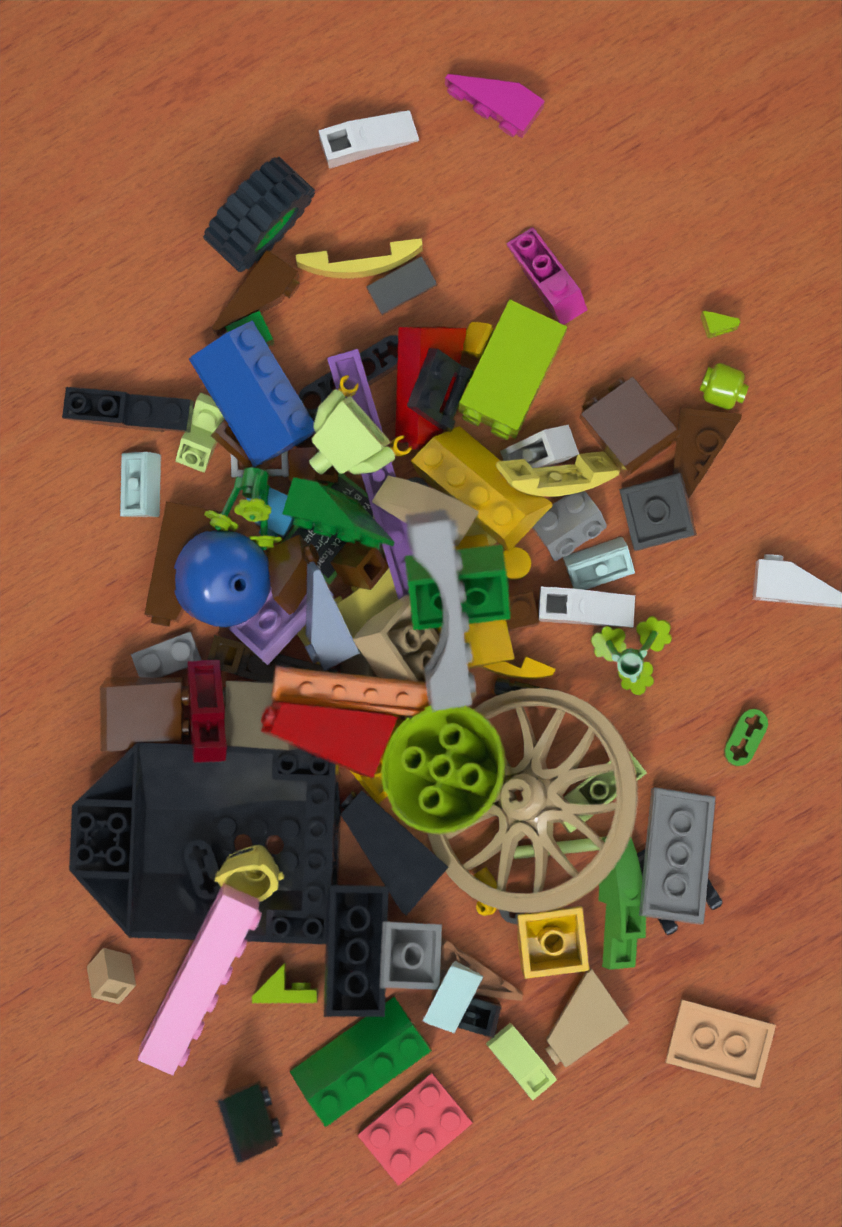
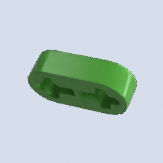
[724,709,768,766]

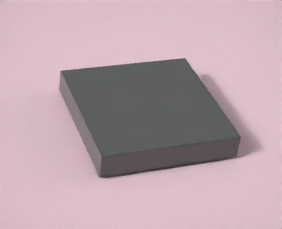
[619,473,697,551]

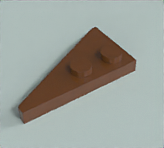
[672,408,742,499]

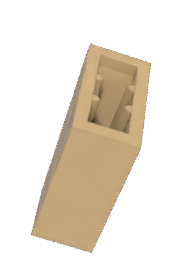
[545,968,629,1067]

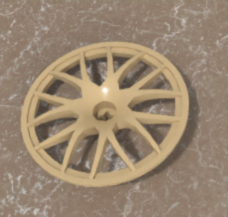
[427,688,638,913]

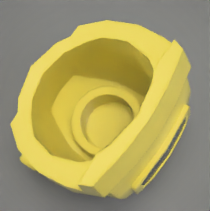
[215,845,284,902]

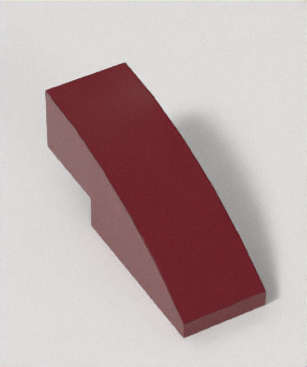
[187,660,227,763]

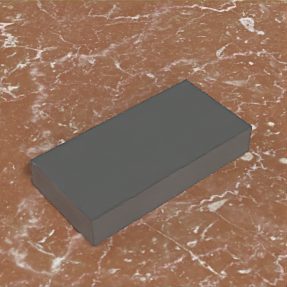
[366,256,437,316]

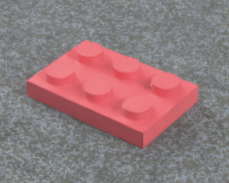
[357,1072,473,1186]

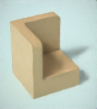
[87,948,136,1004]

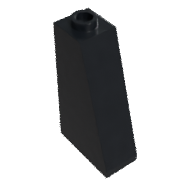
[340,791,449,916]

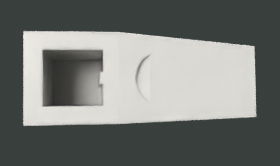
[319,110,419,169]
[538,586,635,628]

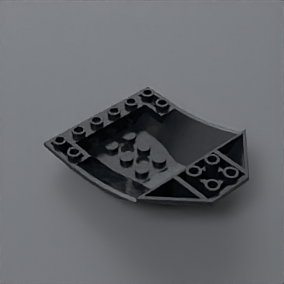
[69,742,341,945]

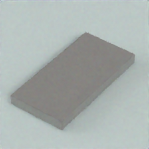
[639,787,716,925]

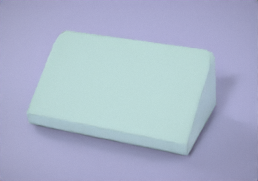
[120,452,161,517]
[563,537,635,590]
[423,961,484,1033]

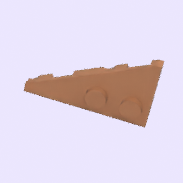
[439,937,523,1001]

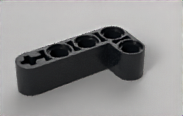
[298,335,398,434]

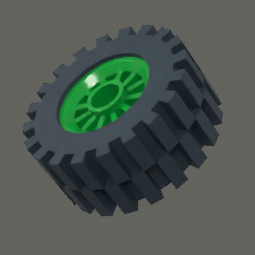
[203,156,315,272]

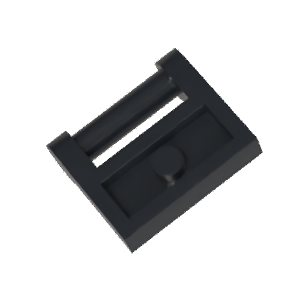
[407,348,474,432]

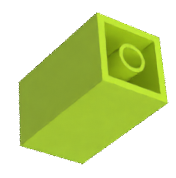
[459,299,567,440]

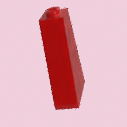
[395,327,466,450]
[260,701,398,778]

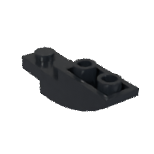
[62,387,194,433]

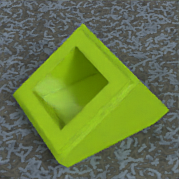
[700,311,740,339]

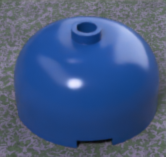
[174,530,271,627]

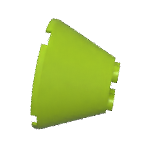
[381,705,505,834]

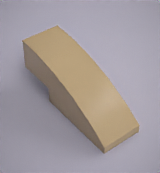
[372,476,478,547]

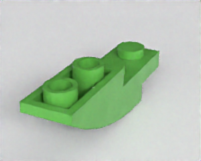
[598,837,646,970]

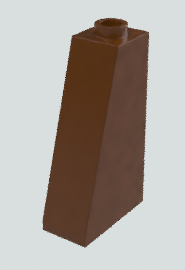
[144,501,231,627]

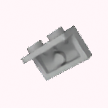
[532,491,607,561]

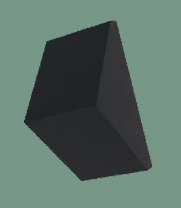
[457,997,502,1038]

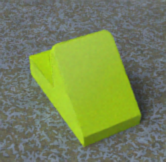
[252,963,318,1003]

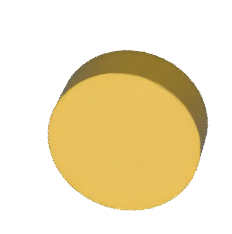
[504,547,531,580]

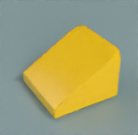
[462,322,493,359]

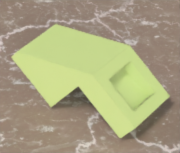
[175,393,225,473]
[486,1023,557,1101]

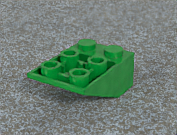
[282,477,395,549]

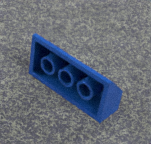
[189,321,315,468]

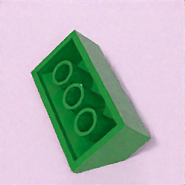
[290,996,432,1127]

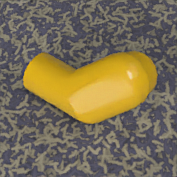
[473,867,497,916]

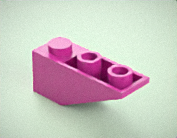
[445,74,545,138]
[506,227,588,325]

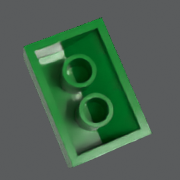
[405,544,511,631]

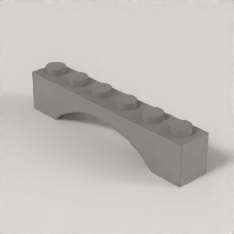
[406,509,476,711]

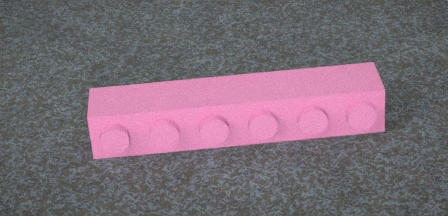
[138,884,262,1075]

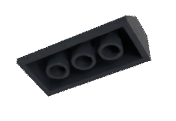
[323,884,389,1017]

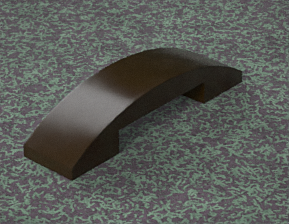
[207,635,338,682]

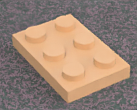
[665,999,776,1088]

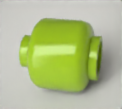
[699,363,749,410]

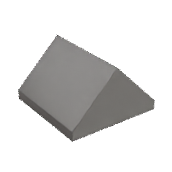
[380,922,442,990]

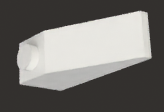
[753,554,842,608]

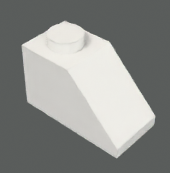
[500,425,579,468]

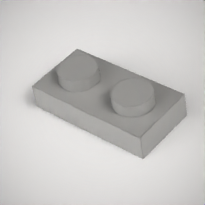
[131,632,202,677]

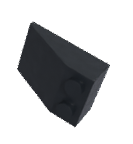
[217,1081,283,1164]

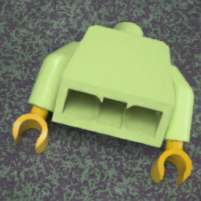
[310,375,411,475]

